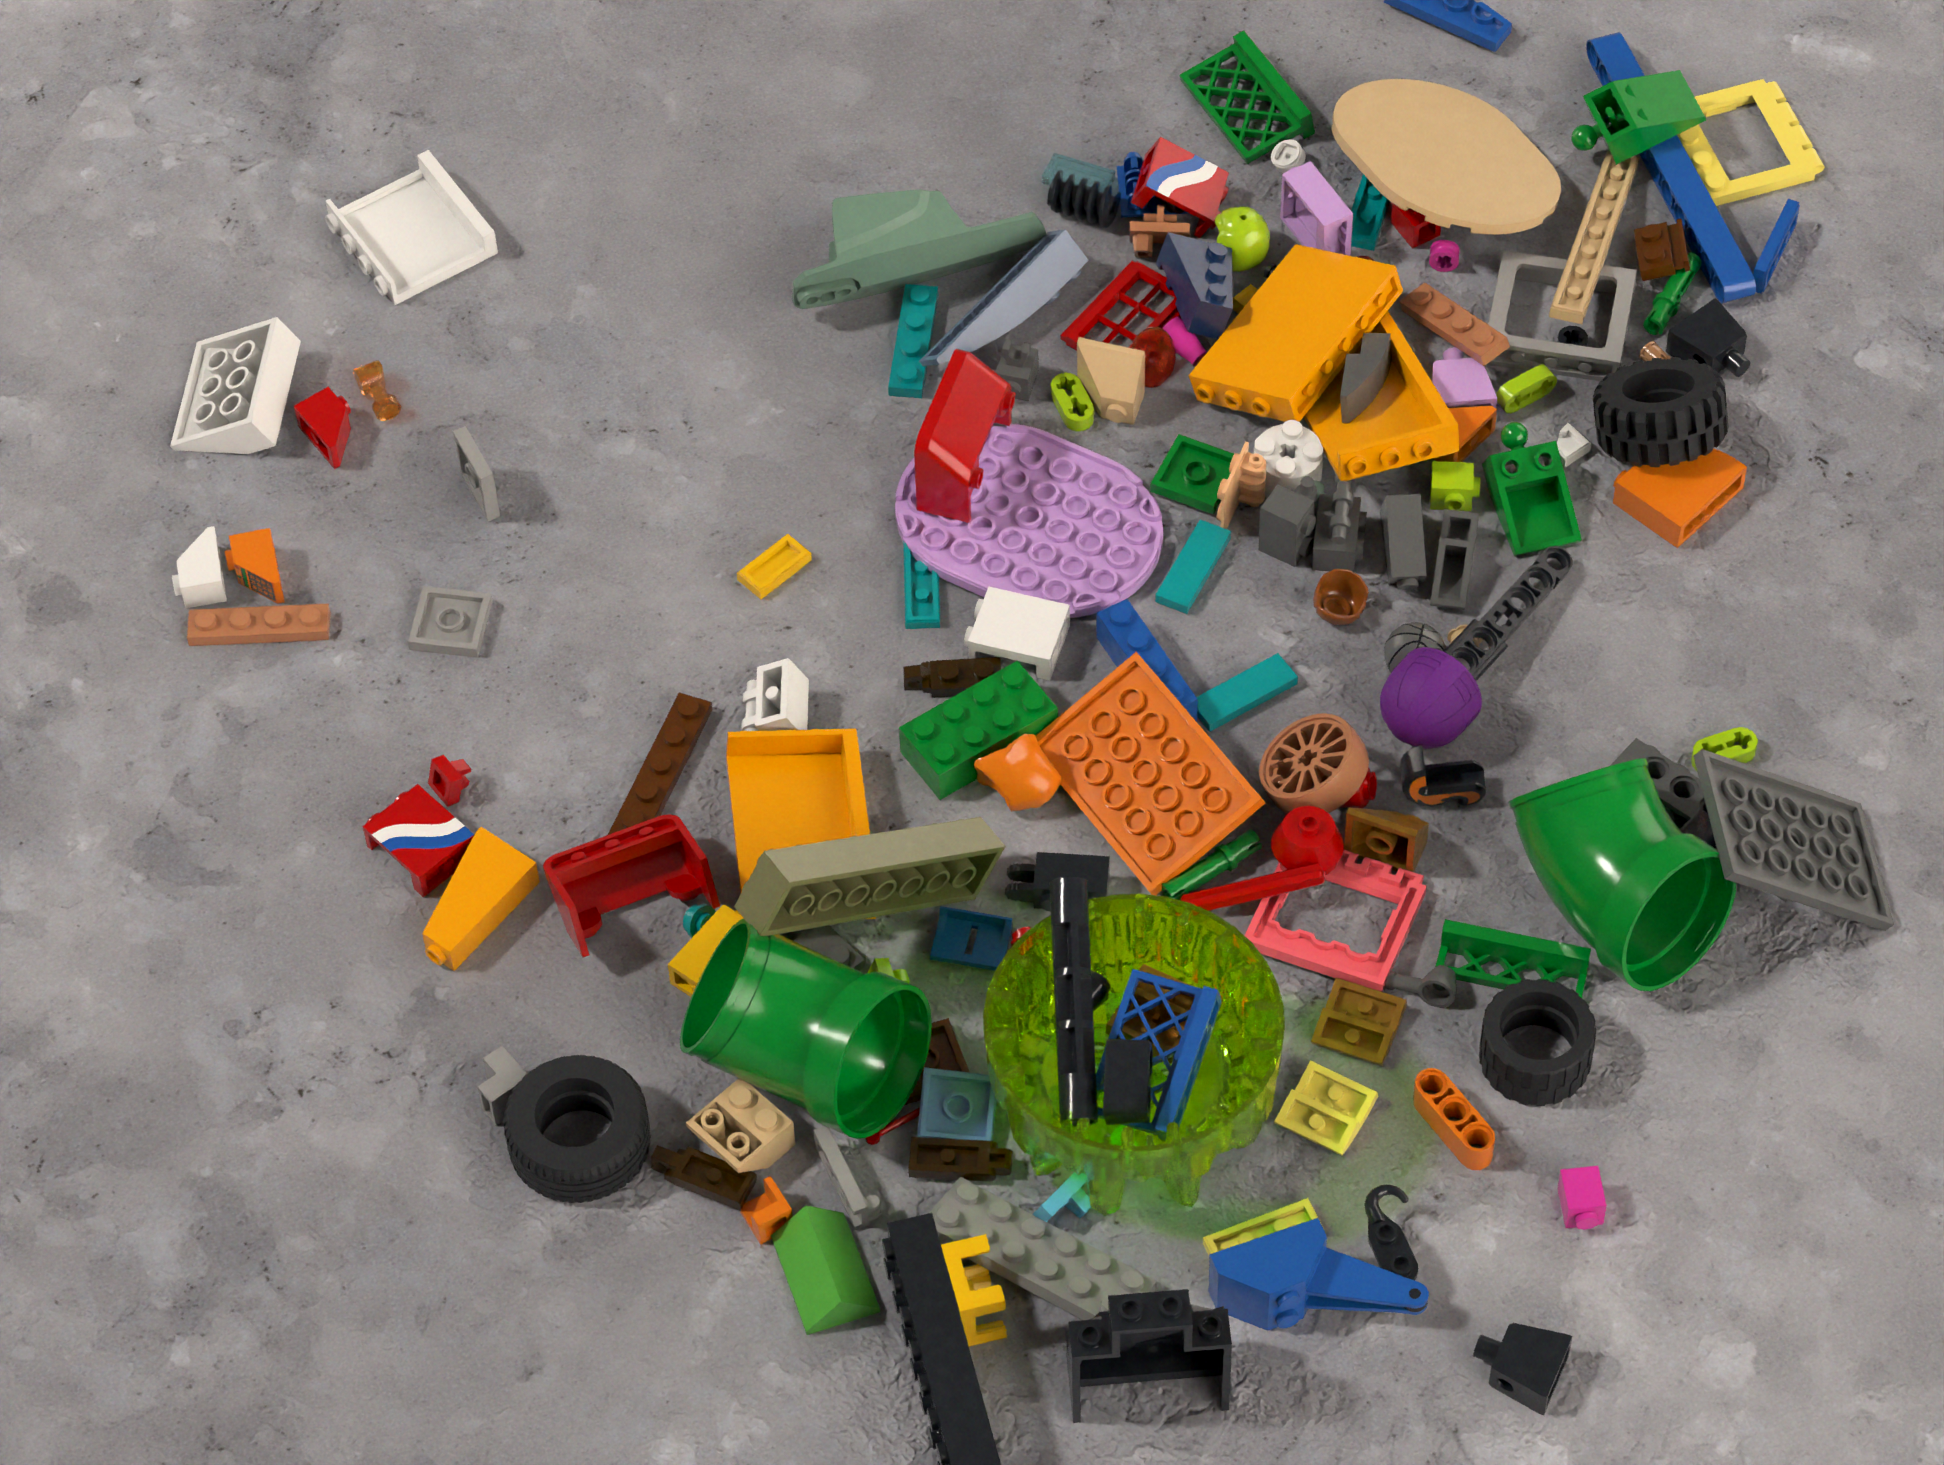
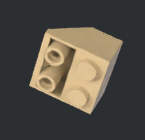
[686,1078,796,1173]

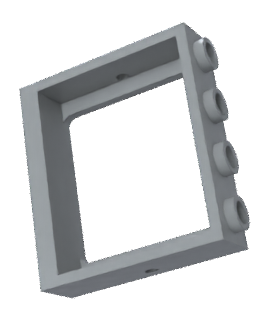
[1488,250,1637,381]

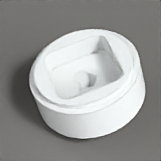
[1271,139,1306,173]

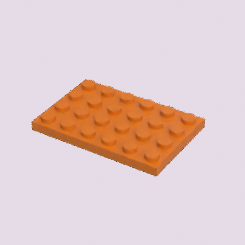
[1035,652,1266,897]

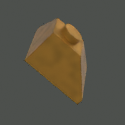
[1344,807,1429,872]

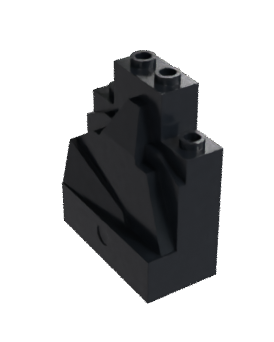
[1066,1289,1232,1423]

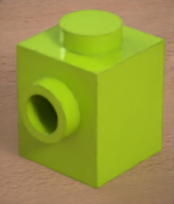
[1430,461,1480,511]

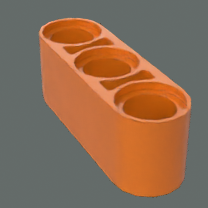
[1413,1068,1495,1170]

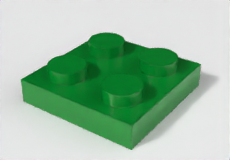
[1150,434,1234,514]

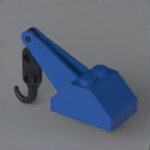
[1208,1184,1429,1331]

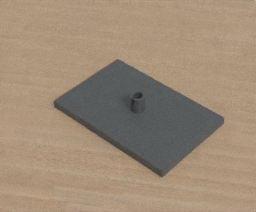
[1694,749,1894,931]

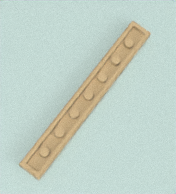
[1549,151,1639,324]

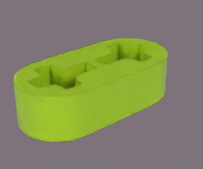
[1496,365,1557,413]
[1051,372,1094,432]
[1691,727,1758,771]

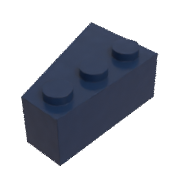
[1156,232,1233,339]

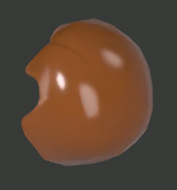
[1313,569,1369,625]

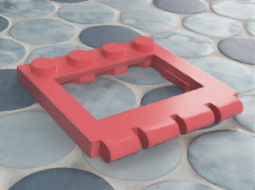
[1242,850,1427,992]

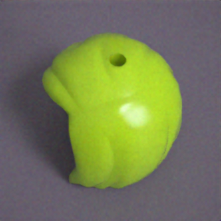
[1215,206,1270,272]

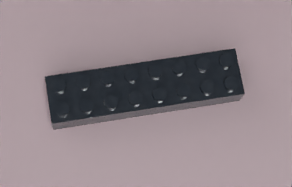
[882,1213,1001,1465]

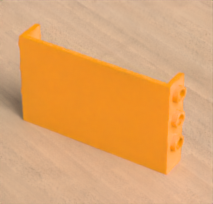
[1188,244,1403,422]
[1304,311,1459,481]
[726,728,876,919]

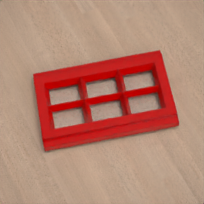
[1060,260,1181,355]

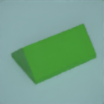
[771,1205,880,1335]

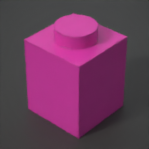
[1557,1166,1607,1230]

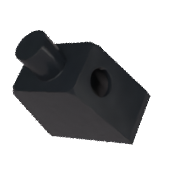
[1666,298,1750,377]
[1473,1323,1573,1415]

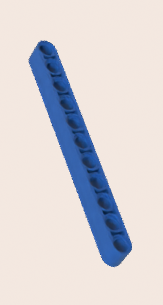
[1586,32,1756,304]

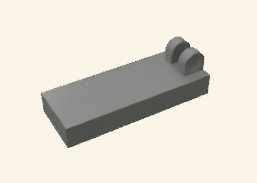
[814,1126,881,1231]

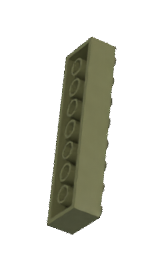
[734,817,1006,936]

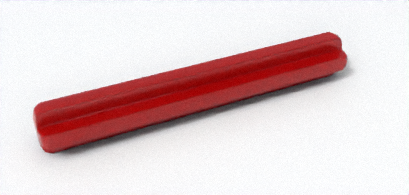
[1181,863,1325,916]

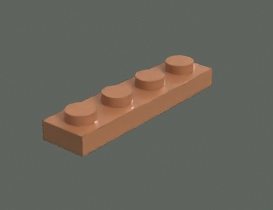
[1399,282,1510,366]
[187,603,330,646]

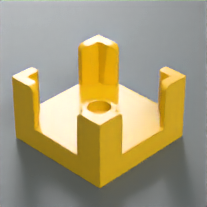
[941,1234,1007,1347]

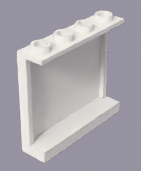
[325,150,498,305]

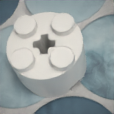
[1254,420,1323,498]

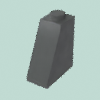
[1380,494,1427,590]

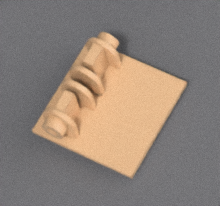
[1216,441,1266,529]

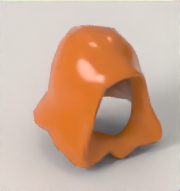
[974,734,1062,811]

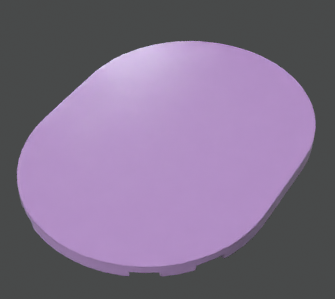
[895,424,1163,618]

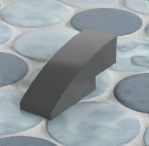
[1340,333,1392,423]
[1430,509,1479,610]

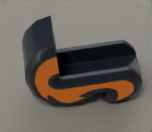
[1400,745,1486,807]

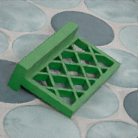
[1179,30,1315,164]

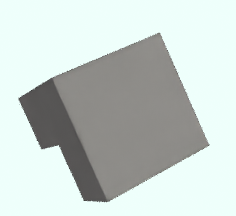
[478,1045,527,1126]

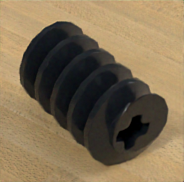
[1047,170,1121,228]

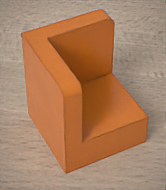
[740,1176,793,1245]

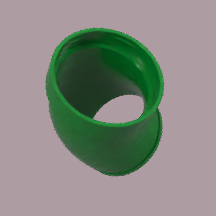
[1508,758,1737,991]
[680,919,932,1139]

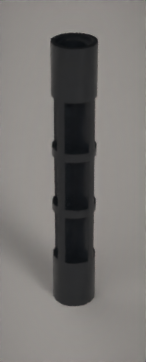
[1049,877,1098,1127]

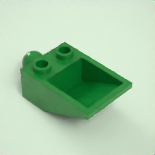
[1571,70,1706,165]
[1482,422,1582,556]

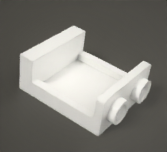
[964,586,1070,681]

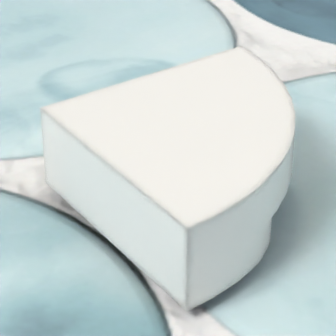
[1557,423,1591,468]

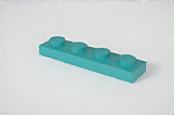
[888,284,939,398]

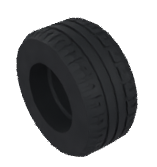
[503,1055,651,1203]

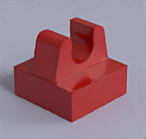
[428,754,472,807]

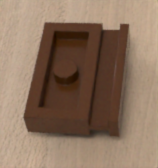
[1634,218,1691,281]

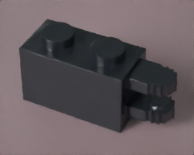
[1004,852,1110,914]

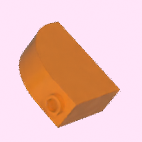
[1613,449,1747,548]

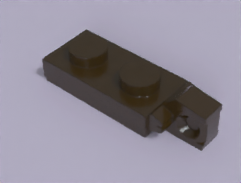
[903,657,1001,698]
[650,1145,757,1211]

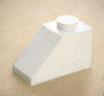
[172,526,227,608]

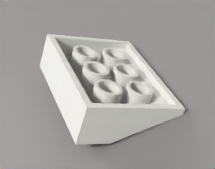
[170,317,301,454]

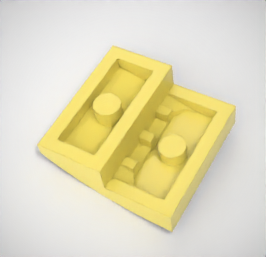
[1274,1060,1378,1156]

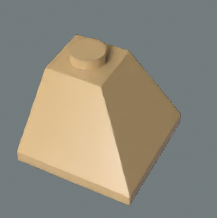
[1077,337,1145,425]

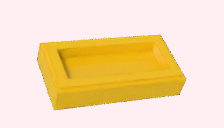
[737,534,812,599]

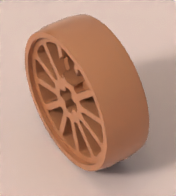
[1259,713,1369,814]

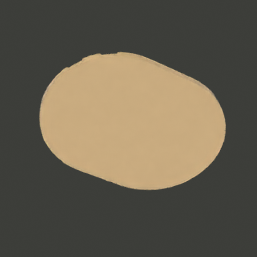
[1332,79,1561,235]

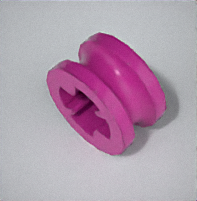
[1429,240,1460,272]

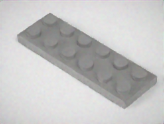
[929,1177,1157,1320]

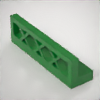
[1435,919,1591,998]

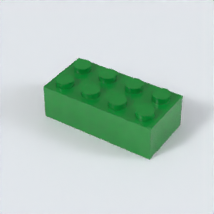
[899,660,1058,800]

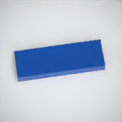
[1753,199,1800,294]

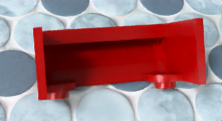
[914,349,1016,523]
[543,814,720,958]

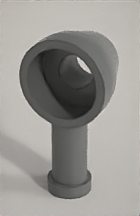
[1386,965,1457,1008]

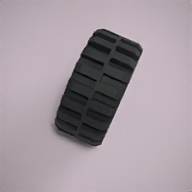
[1593,357,1729,467]

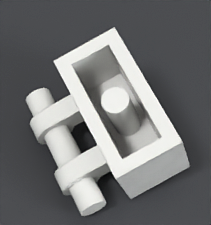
[741,658,809,731]

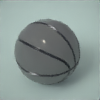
[1384,622,1446,672]

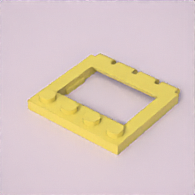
[1677,79,1825,206]

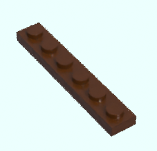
[608,692,713,835]

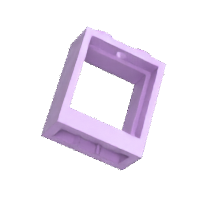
[1280,161,1353,256]

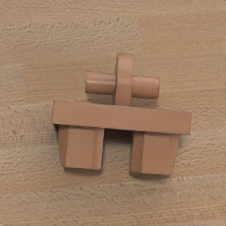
[1129,204,1190,258]

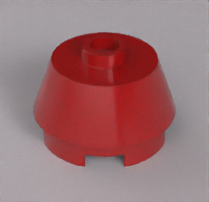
[1271,806,1344,875]

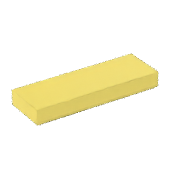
[1203,1198,1324,1256]

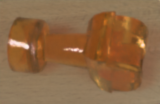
[353,360,401,421]

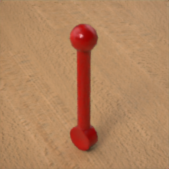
[865,1107,920,1145]

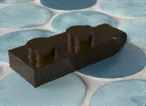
[908,1137,1013,1182]

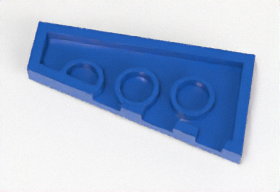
[1384,0,1512,52]

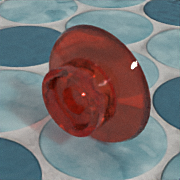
[1129,327,1176,388]

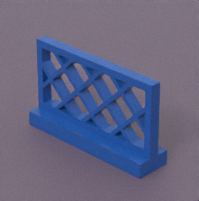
[1096,969,1222,1143]

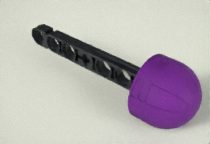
[1380,546,1573,749]

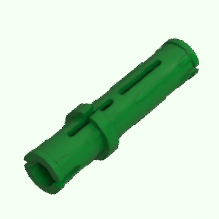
[1643,252,1702,335]
[1162,829,1262,905]

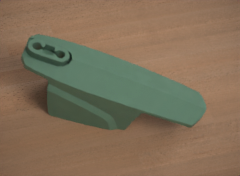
[792,189,1046,309]

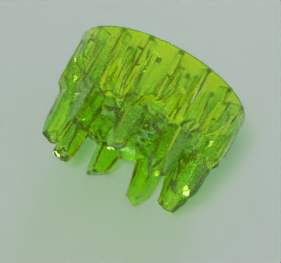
[983,894,1285,1216]

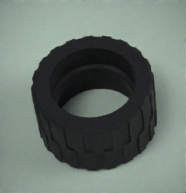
[1479,979,1596,1106]

